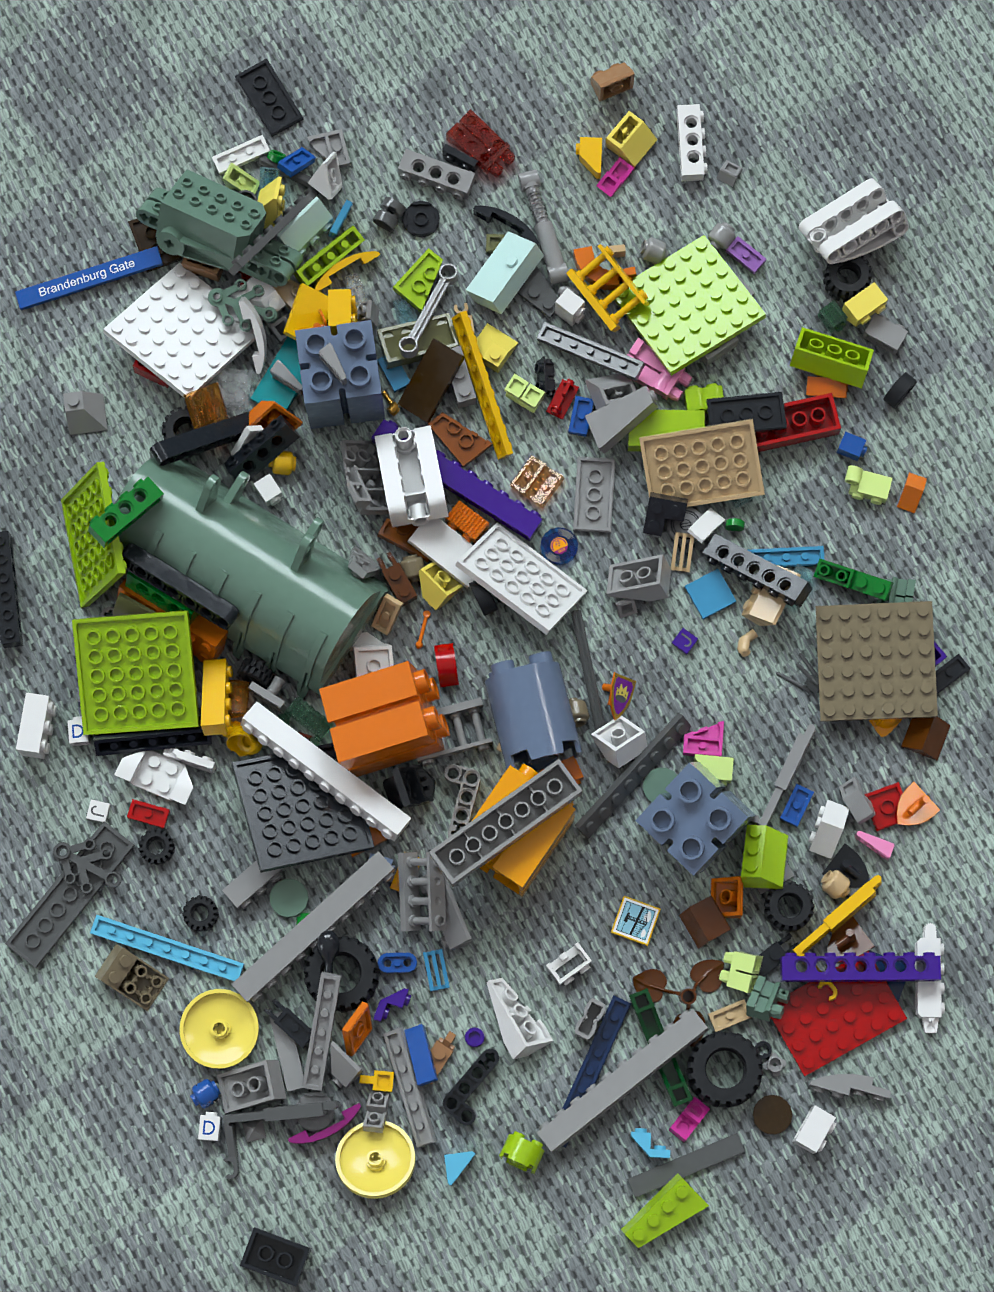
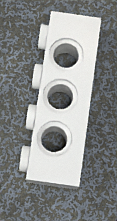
[676,104,707,181]

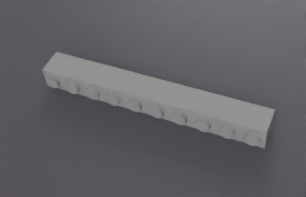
[232,851,396,1003]
[537,1009,709,1154]

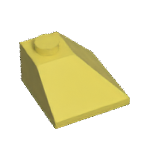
[477,323,519,373]
[419,562,464,610]

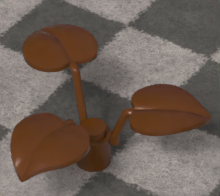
[632,959,724,1047]

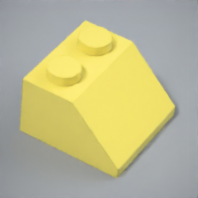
[840,282,888,326]

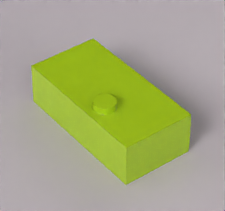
[789,327,874,389]
[628,409,705,452]

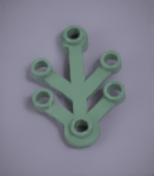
[208,279,278,332]

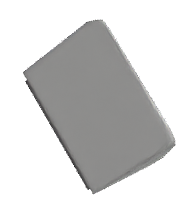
[716,160,743,187]

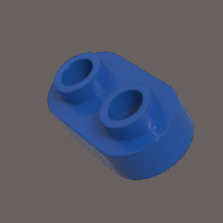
[378,953,417,973]

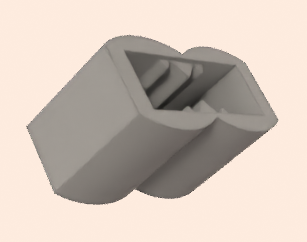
[575,998,605,1041]

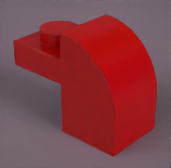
[434,643,459,688]

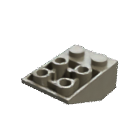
[95,943,169,1011]

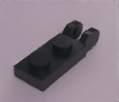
[755,933,799,977]
[264,999,312,1049]

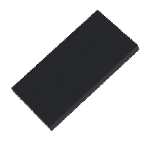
[235,58,304,137]
[706,392,787,433]

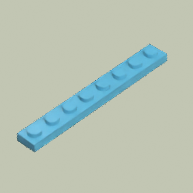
[90,915,245,981]

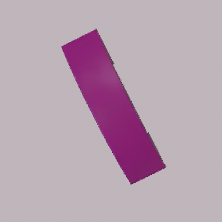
[288,1103,362,1144]

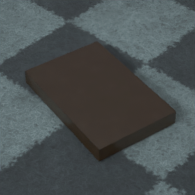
[128,219,182,273]

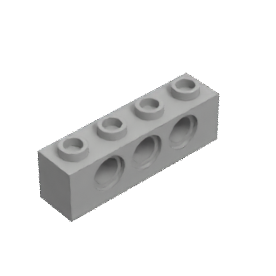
[398,149,475,199]

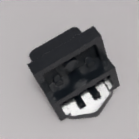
[383,764,436,810]

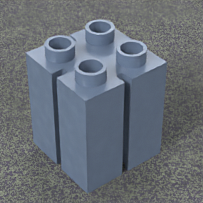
[295,320,385,429]
[635,762,756,876]

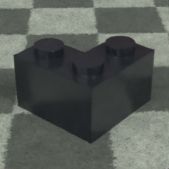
[643,492,688,537]

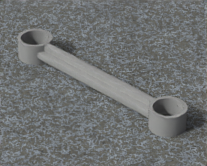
[399,263,458,358]

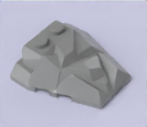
[340,440,389,515]

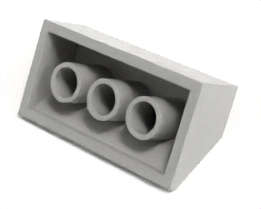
[420,874,472,952]

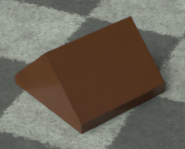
[901,717,951,761]
[679,895,731,949]

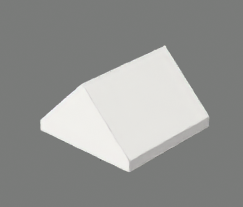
[308,152,342,200]

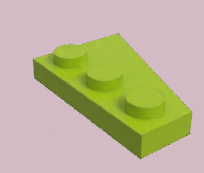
[393,248,443,313]

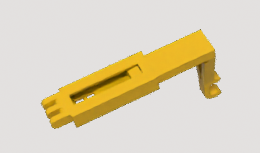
[793,875,882,1001]

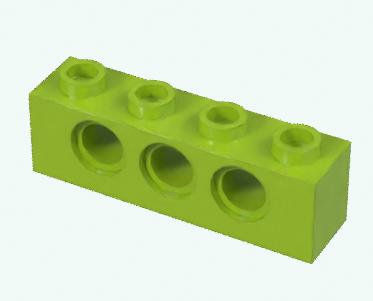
[293,225,365,286]

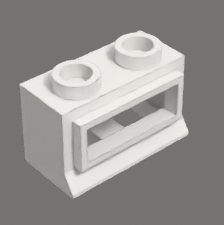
[546,942,592,986]

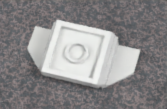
[350,632,394,677]
[114,751,193,805]

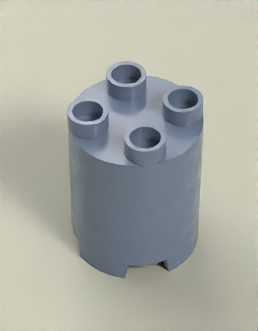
[485,651,583,771]

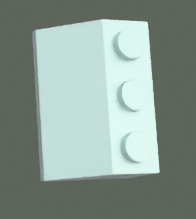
[277,196,333,256]

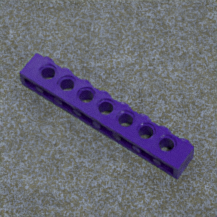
[780,952,941,982]

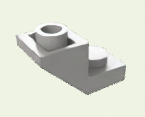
[357,300,380,329]
[839,777,875,825]

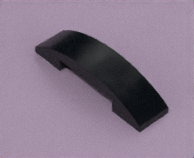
[473,205,539,247]

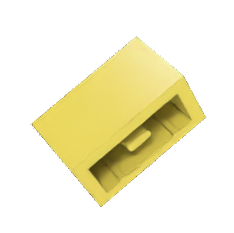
[605,111,657,168]
[258,177,285,228]

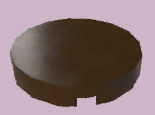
[752,1095,792,1135]

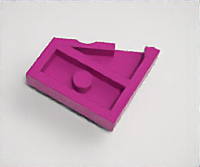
[683,721,724,757]

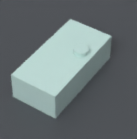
[466,231,544,314]

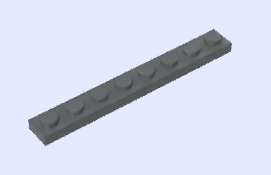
[228,186,320,276]
[575,713,692,839]

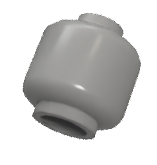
[708,222,736,251]
[639,237,669,264]

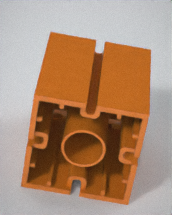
[319,661,450,777]

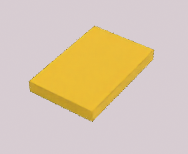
[283,283,328,340]

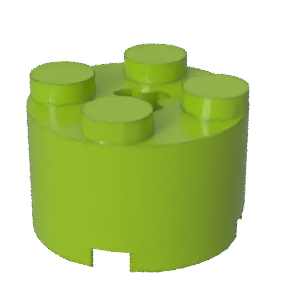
[499,1131,545,1174]

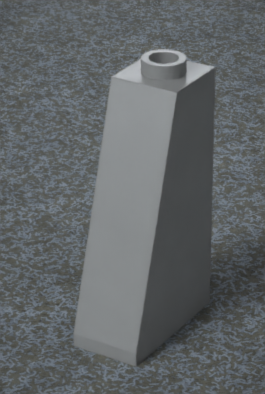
[585,386,658,453]

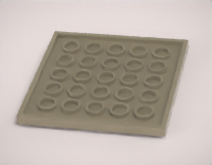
[815,601,938,722]

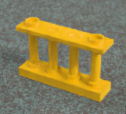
[566,244,650,333]

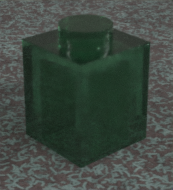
[818,300,848,333]

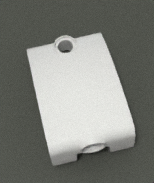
[799,178,909,264]
[375,425,449,528]

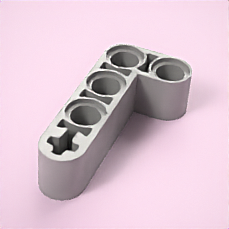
[444,764,481,838]

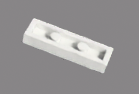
[212,135,270,175]

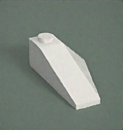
[487,978,553,1059]

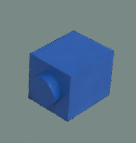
[837,431,868,461]

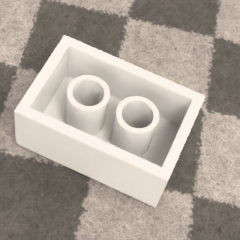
[16,693,57,759]

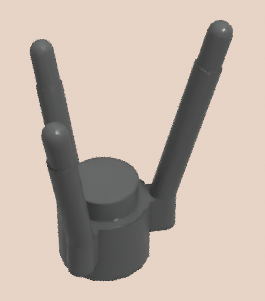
[776,653,819,694]

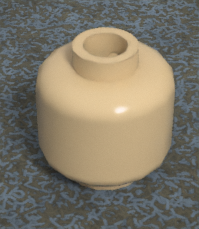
[821,870,850,899]

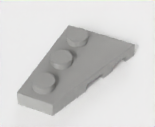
[348,545,382,579]

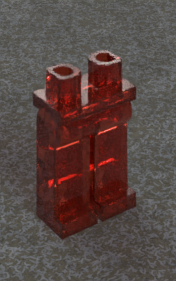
[446,109,515,178]

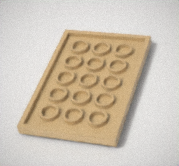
[639,419,765,507]

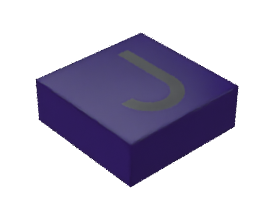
[671,628,698,655]

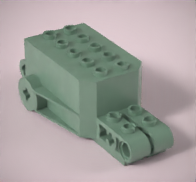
[136,169,303,288]

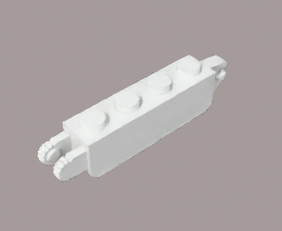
[915,923,945,1033]

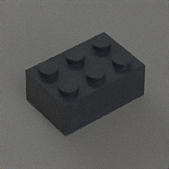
[240,1227,312,1287]

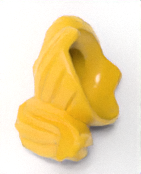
[222,721,263,757]

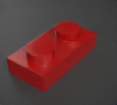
[127,799,170,829]

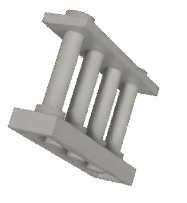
[417,697,493,766]
[398,852,447,931]

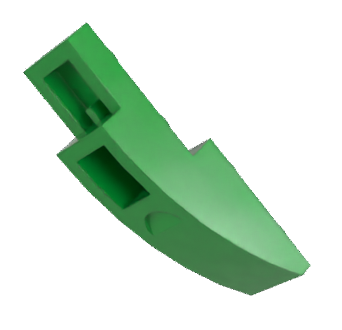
[813,558,893,601]

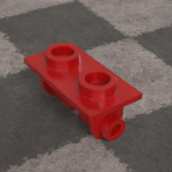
[546,379,579,420]

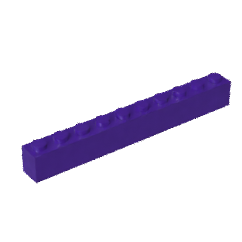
[371,419,543,541]

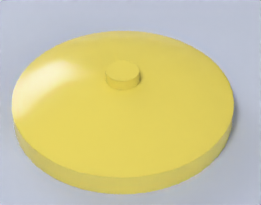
[180,989,259,1069]
[335,1121,416,1199]

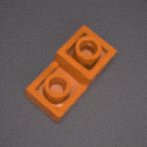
[806,376,848,398]

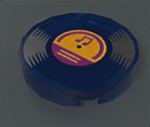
[540,527,578,566]

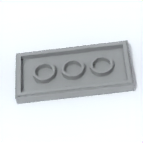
[573,457,615,533]

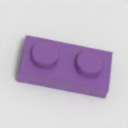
[725,236,766,274]

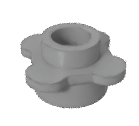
[763,1053,786,1077]

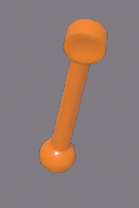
[415,610,431,649]

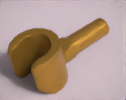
[382,391,399,416]

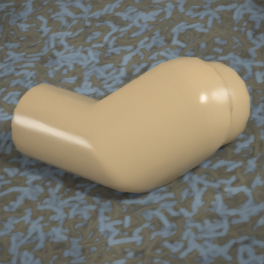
[737,629,758,657]

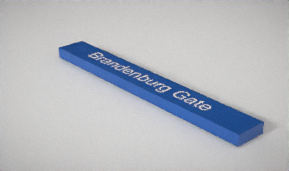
[15,246,163,310]

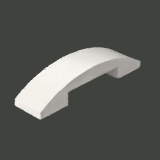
[239,297,267,374]

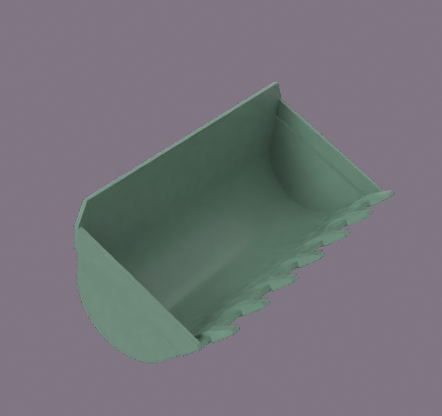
[114,457,389,699]

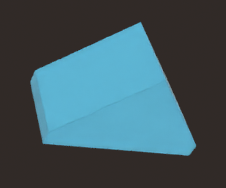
[444,1151,475,1186]

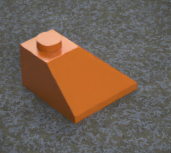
[249,401,303,438]

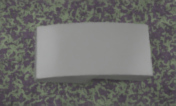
[363,1090,390,1133]

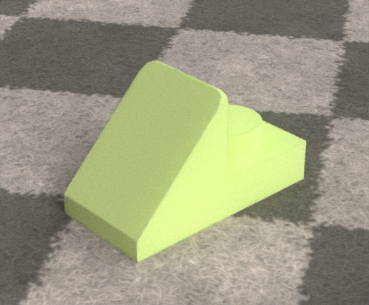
[223,163,261,194]

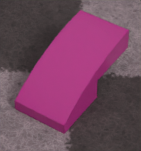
[596,157,635,197]
[669,1097,710,1142]

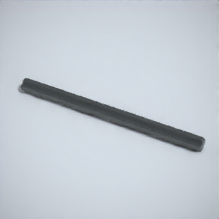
[571,610,605,758]

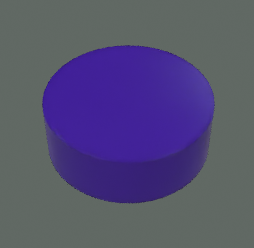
[465,1027,485,1048]

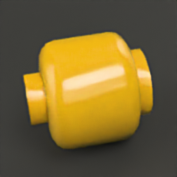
[268,451,296,476]

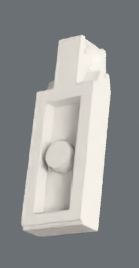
[163,748,216,774]

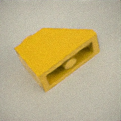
[576,137,602,179]

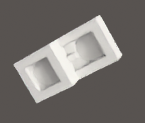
[687,508,725,543]

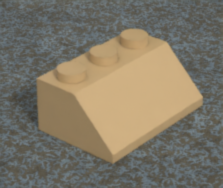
[741,565,801,626]

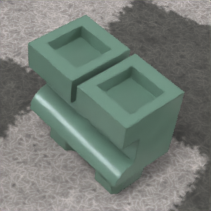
[877,577,916,603]
[746,975,790,1021]

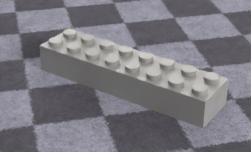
[429,759,582,887]

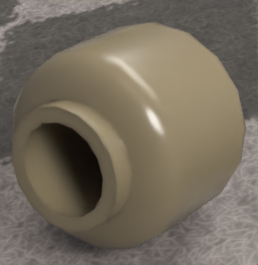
[399,554,425,583]
[569,698,590,728]

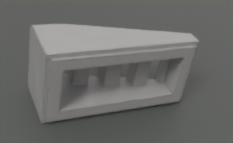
[319,343,347,385]
[270,360,303,396]

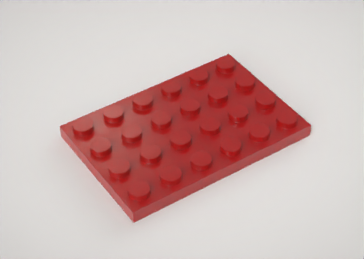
[771,951,907,1077]

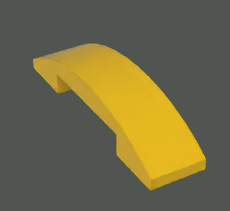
[313,251,380,291]

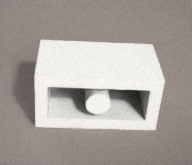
[555,288,585,326]

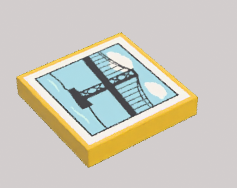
[611,896,661,946]

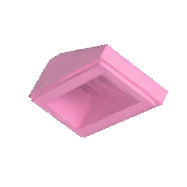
[855,831,894,860]

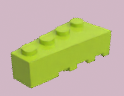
[621,1173,709,1248]

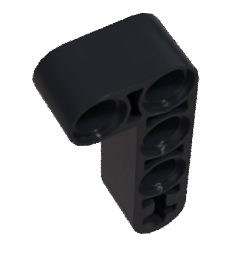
[443,1048,499,1126]

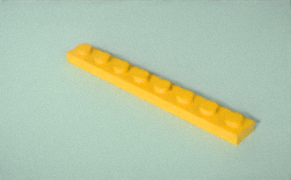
[451,311,513,460]

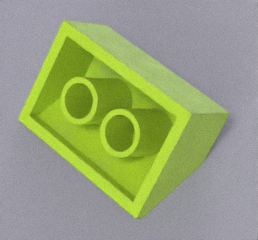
[741,825,789,889]

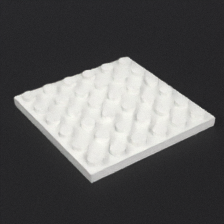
[103,262,256,401]

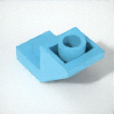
[630,1128,670,1159]

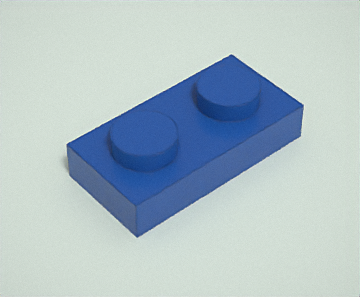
[277,147,316,178]
[568,396,594,437]
[780,784,814,827]

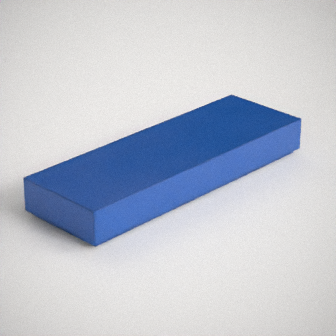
[404,1024,438,1087]

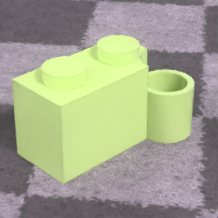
[845,466,892,505]

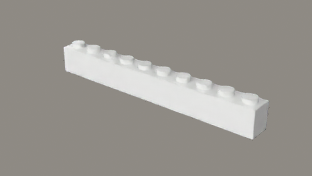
[241,702,411,842]

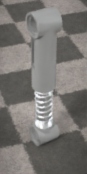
[518,169,570,285]

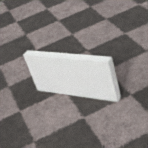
[407,519,474,588]

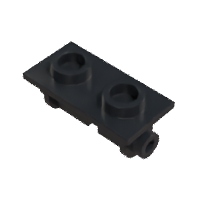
[534,356,556,397]

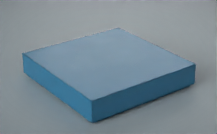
[684,569,737,620]

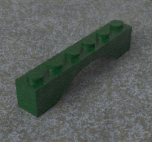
[628,988,693,1107]

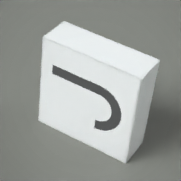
[86,800,110,823]

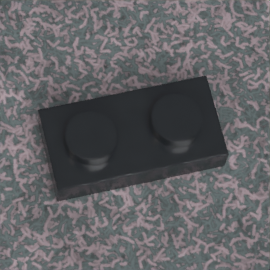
[442,144,478,173]

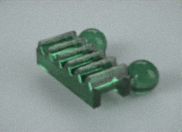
[277,696,333,746]

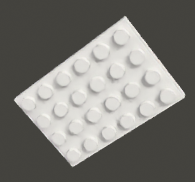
[455,522,587,635]

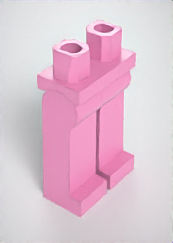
[627,338,692,402]

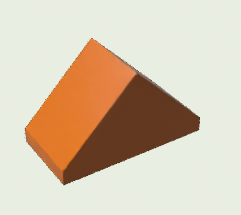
[897,472,927,513]

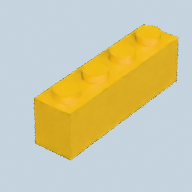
[201,658,233,736]

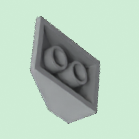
[606,554,671,601]
[217,1060,287,1114]

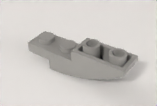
[809,1074,891,1102]

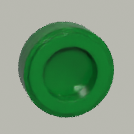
[267,150,286,163]
[725,518,745,532]

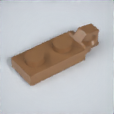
[430,1031,456,1085]

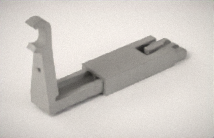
[750,724,816,826]

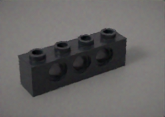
[224,415,300,480]

